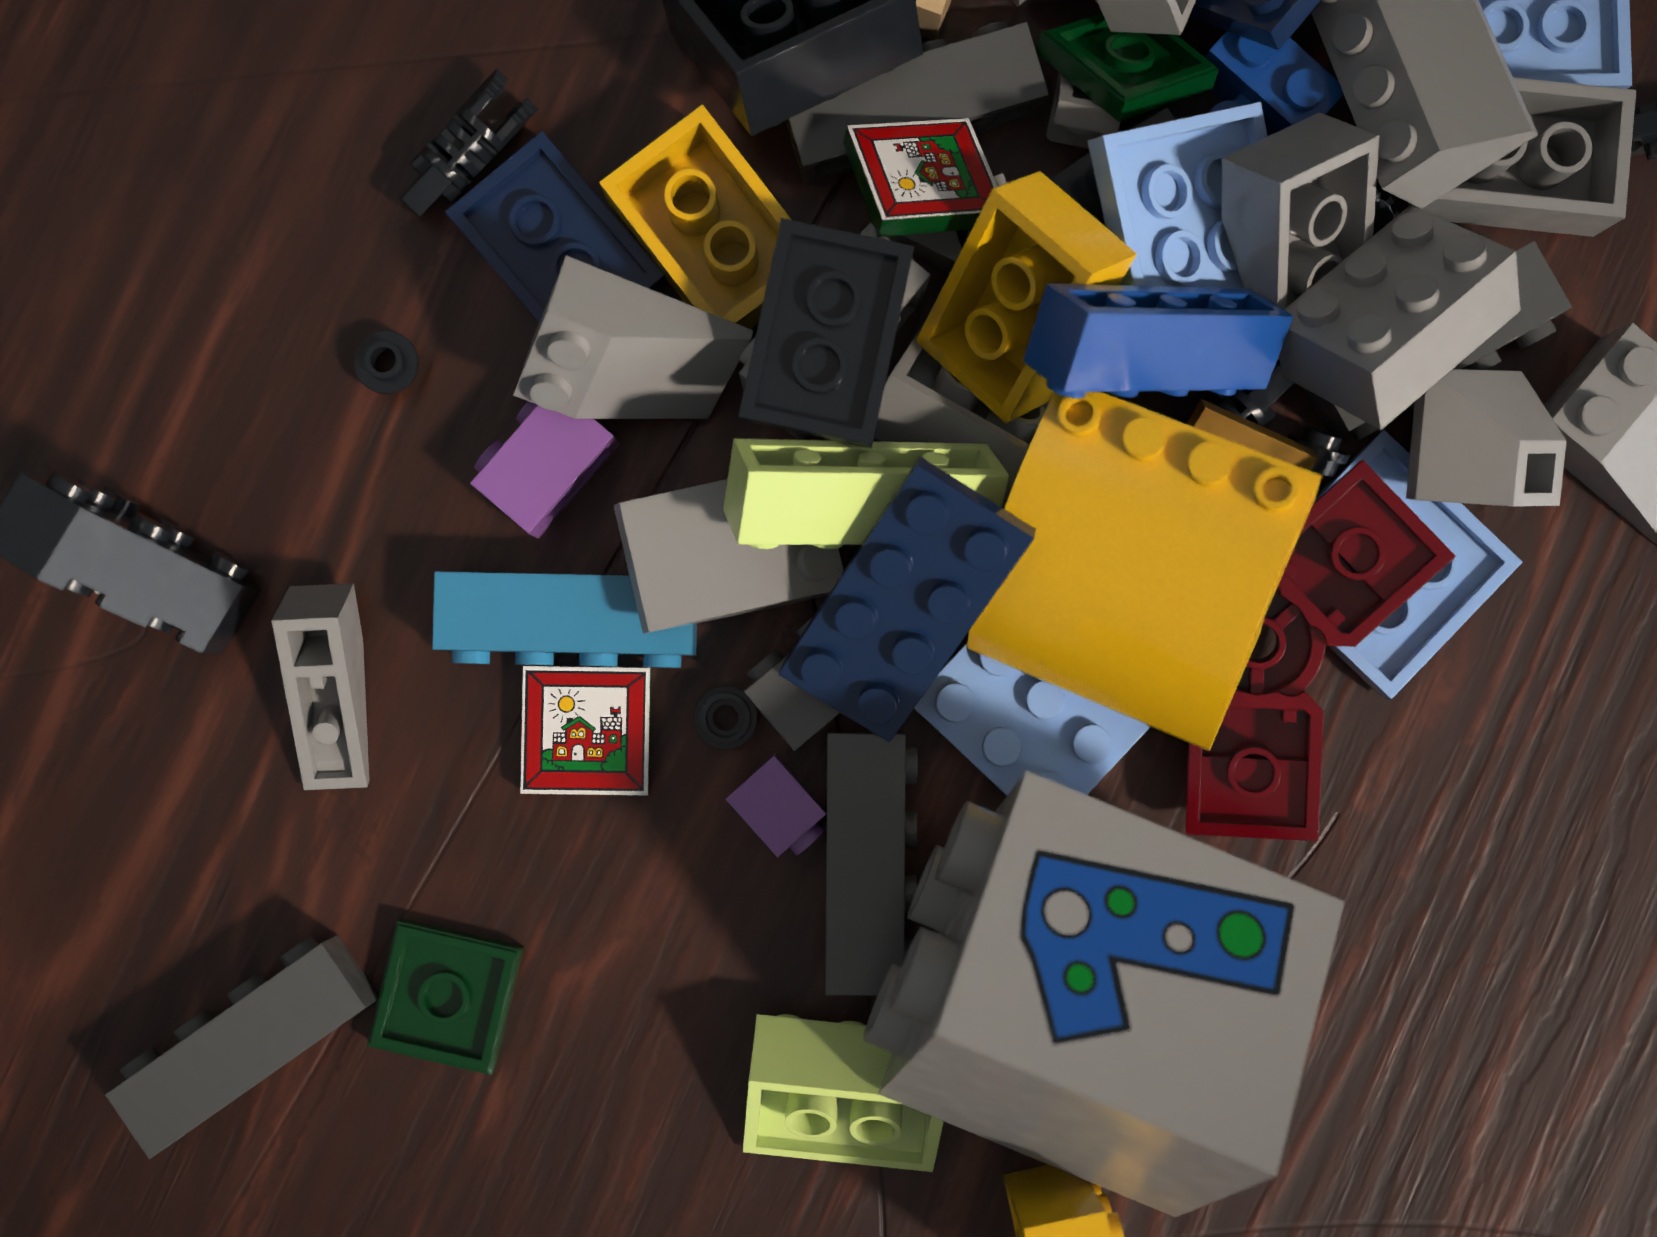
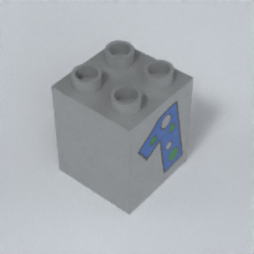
[863,770,1345,1217]

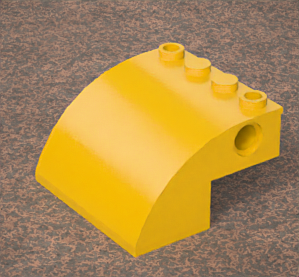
[967,392,1322,751]

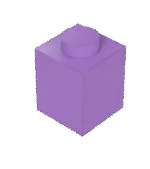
[726,754,826,858]

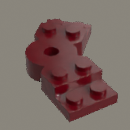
[1185,460,1456,841]

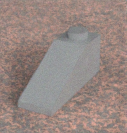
[271,583,370,790]

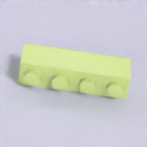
[723,439,1009,549]

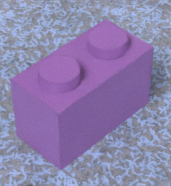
[470,401,620,539]

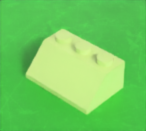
[743,1014,944,1172]

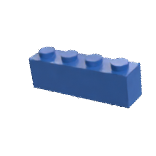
[1023,284,1294,398]

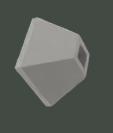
[1406,369,1567,507]

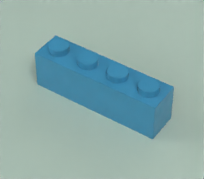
[432,572,697,668]

